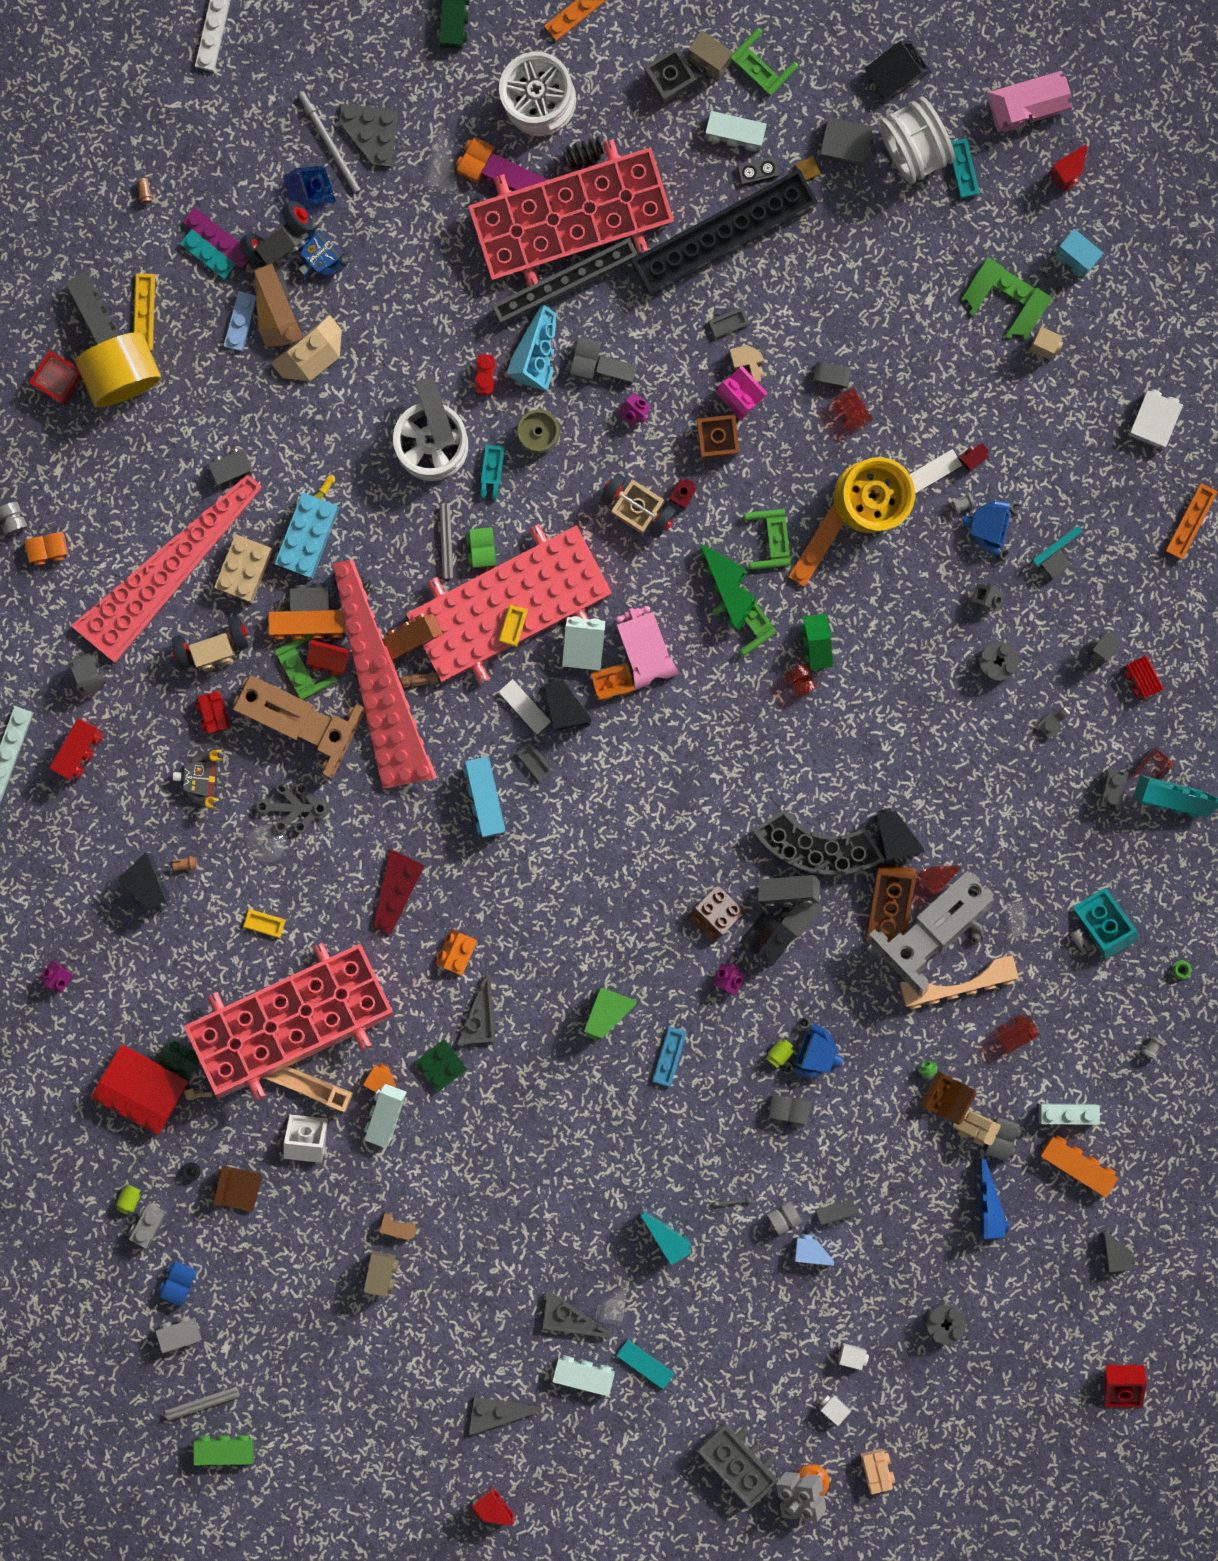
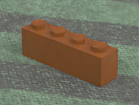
[381,613,443,662]

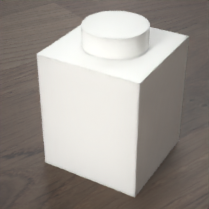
[838,1343,869,1370]
[820,1394,851,1426]

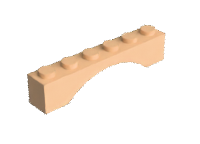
[899,955,1018,1009]
[264,1066,353,1112]

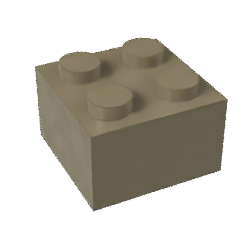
[688,31,733,80]
[364,1250,399,1297]

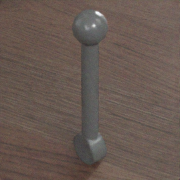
[712,1197,752,1208]

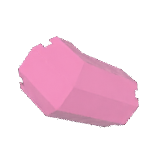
[987,71,1073,132]

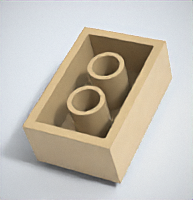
[214,534,273,603]

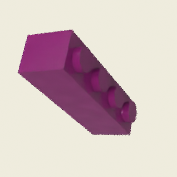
[482,153,553,206]

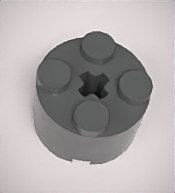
[978,642,1018,682]
[68,653,106,697]
[925,1303,966,1344]

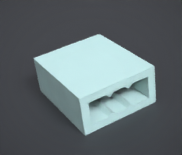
[562,616,605,670]

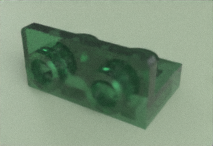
[156,1039,200,1081]

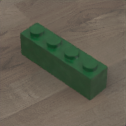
[439,0,470,49]

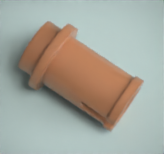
[136,178,153,204]
[172,856,198,872]

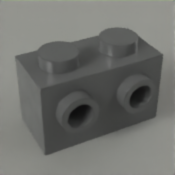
[1088,631,1122,664]

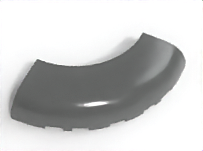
[752,809,885,875]

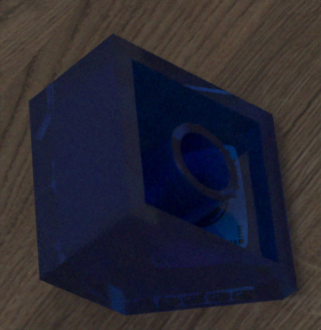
[283,166,336,211]

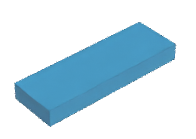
[652,1026,687,1087]

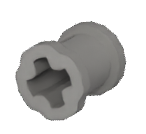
[952,492,976,514]
[1141,1035,1166,1061]

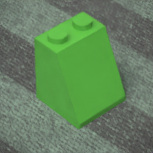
[584,987,637,1040]

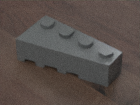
[65,271,121,346]

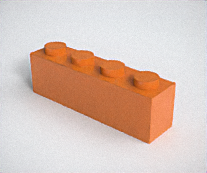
[269,610,347,640]
[1039,1135,1119,1198]

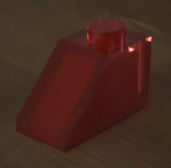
[917,865,961,896]

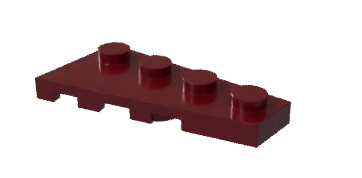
[374,849,425,934]

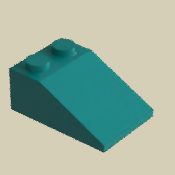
[1073,888,1138,960]
[640,1210,692,1265]

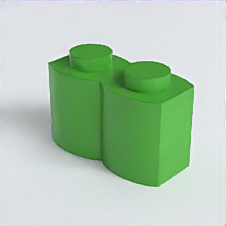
[466,527,496,569]

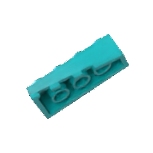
[1133,775,1218,819]

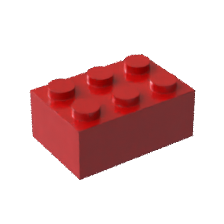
[50,718,104,781]

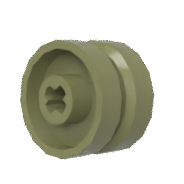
[517,409,560,455]

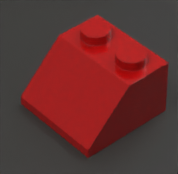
[1049,144,1088,191]
[307,640,351,677]
[1104,1364,1147,1408]
[472,1486,515,1525]

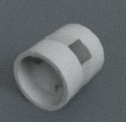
[0,502,28,536]
[767,1201,803,1236]

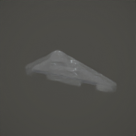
[423,122,459,196]

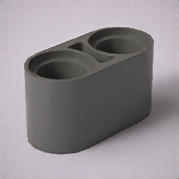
[812,362,852,388]

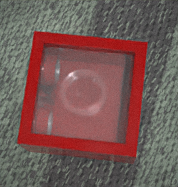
[29,350,82,406]

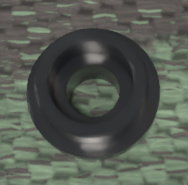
[181,1162,201,1182]

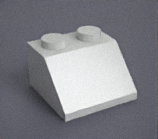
[284,1115,328,1163]

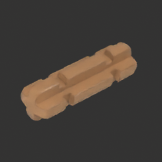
[401,672,439,687]

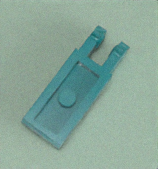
[481,445,505,500]

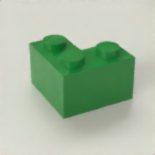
[800,614,833,670]

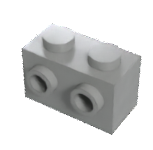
[129,1203,167,1248]
[156,1315,201,1353]

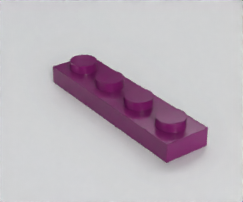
[182,207,249,270]

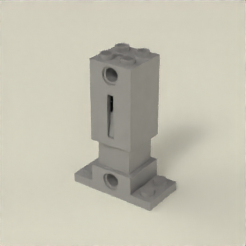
[868,871,994,998]

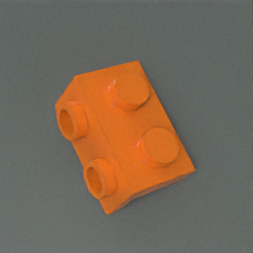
[591,663,635,700]
[436,929,478,975]

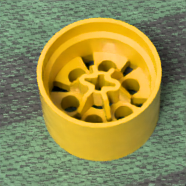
[75,332,162,407]

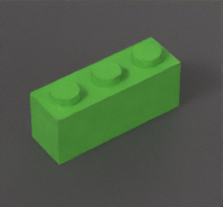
[194,1435,254,1465]

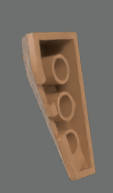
[254,263,303,347]

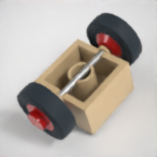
[600,473,676,539]
[172,616,248,672]

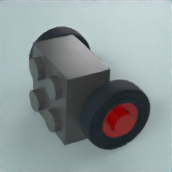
[240,201,313,266]

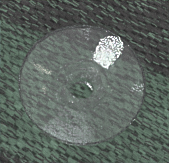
[247,825,286,863]

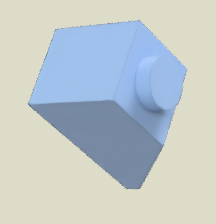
[794,1234,834,1266]

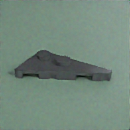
[458,974,496,1044]
[543,1291,610,1338]
[469,1397,541,1435]

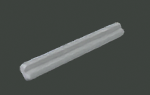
[440,503,453,579]
[165,1387,239,1421]

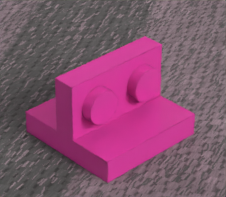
[715,366,768,420]

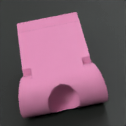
[616,606,680,690]

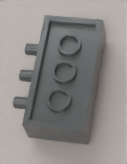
[697,1422,778,1509]

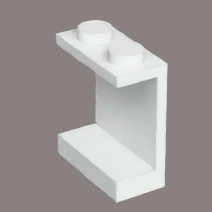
[1128,390,1183,449]

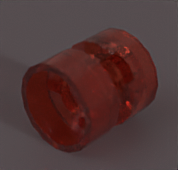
[784,663,818,698]

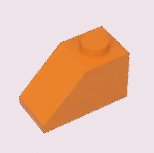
[363,1063,396,1093]

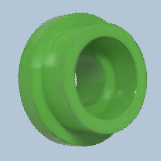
[1172,960,1192,980]
[918,1061,937,1078]

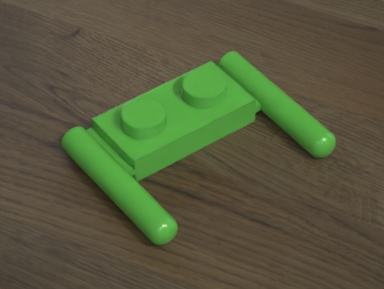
[732,28,798,96]
[743,509,791,570]
[712,587,777,656]
[275,636,337,700]

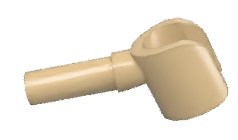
[184,1088,212,1100]

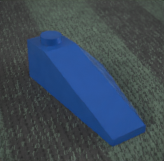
[980,1158,1009,1239]

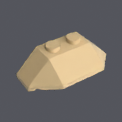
[271,315,342,381]

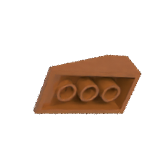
[866,863,916,943]

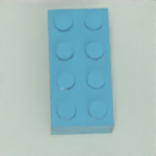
[275,492,340,579]
[463,756,506,838]

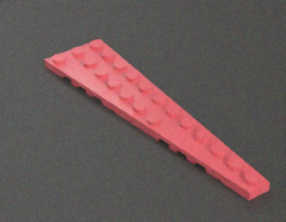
[71,474,263,663]
[333,559,437,789]

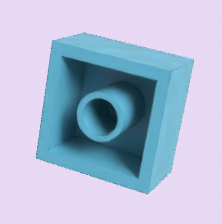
[1055,229,1104,277]

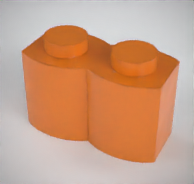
[455,137,495,183]
[24,532,69,566]

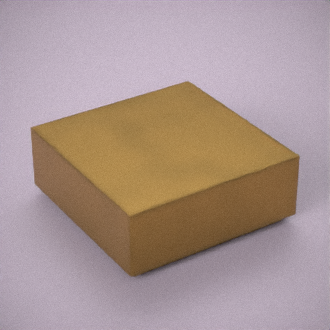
[795,156,821,181]

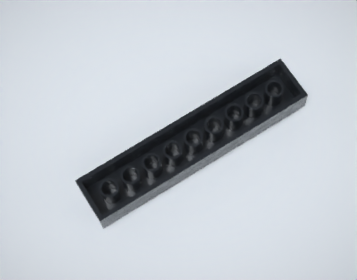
[631,168,818,297]

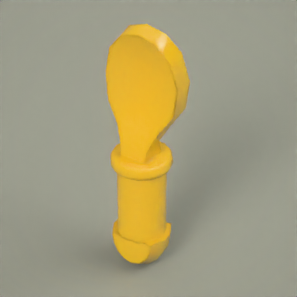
[314,475,335,500]

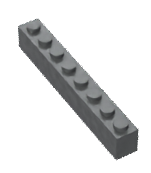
[492,238,638,326]

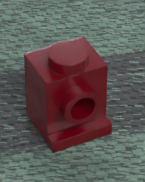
[958,443,989,473]
[669,478,697,510]

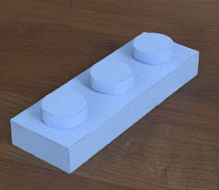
[224,291,257,352]

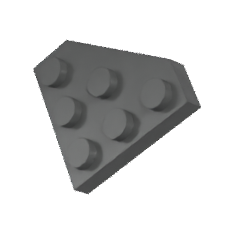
[339,104,399,168]

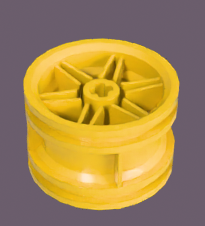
[833,457,915,533]

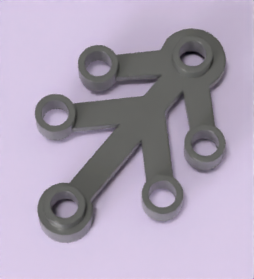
[255,782,330,833]

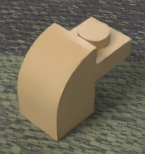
[729,346,764,384]

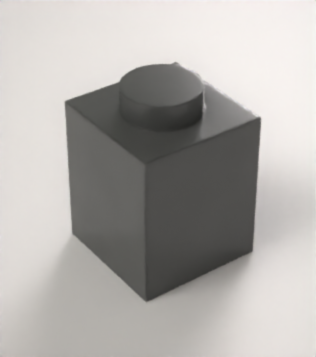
[1040,550,1071,581]

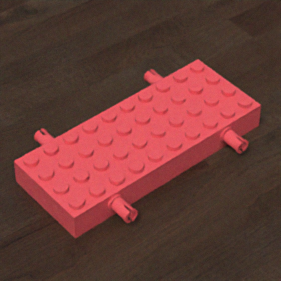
[468,139,674,287]
[406,524,612,685]
[184,943,394,1101]

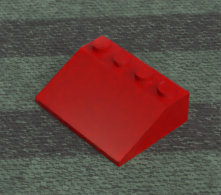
[91,1044,189,1135]

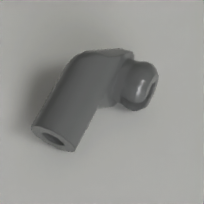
[969,921,984,944]

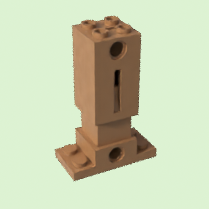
[233,675,365,779]

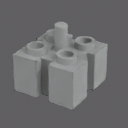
[776,1472,826,1522]

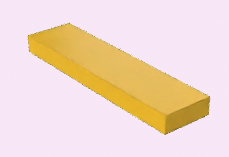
[134,274,155,351]

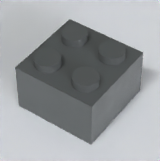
[644,47,697,104]

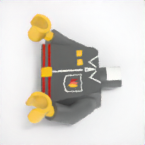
[173,750,222,809]

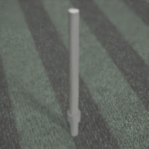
[298,91,361,194]

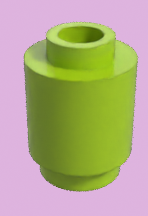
[766,1039,794,1068]
[116,1184,141,1214]

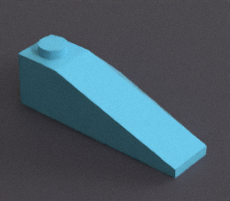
[507,305,556,391]

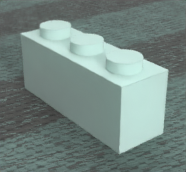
[705,111,767,151]
[364,1084,407,1148]
[1039,1103,1100,1125]
[553,1355,615,1396]

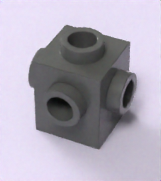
[971,583,1005,613]

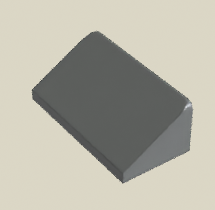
[596,356,637,384]
[816,1199,858,1225]

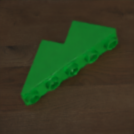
[699,544,757,630]

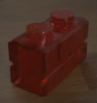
[832,387,873,433]
[994,1013,1040,1054]

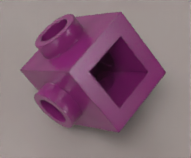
[617,393,652,427]
[39,960,74,994]
[712,963,746,995]

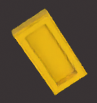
[499,604,528,647]
[243,909,286,938]

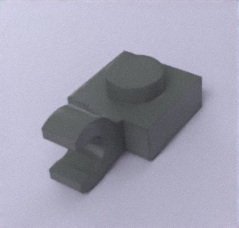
[1036,707,1070,739]

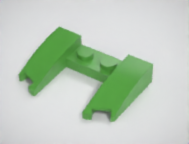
[961,257,1052,340]

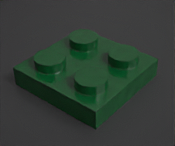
[414,1039,468,1093]

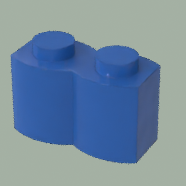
[159,1261,198,1306]

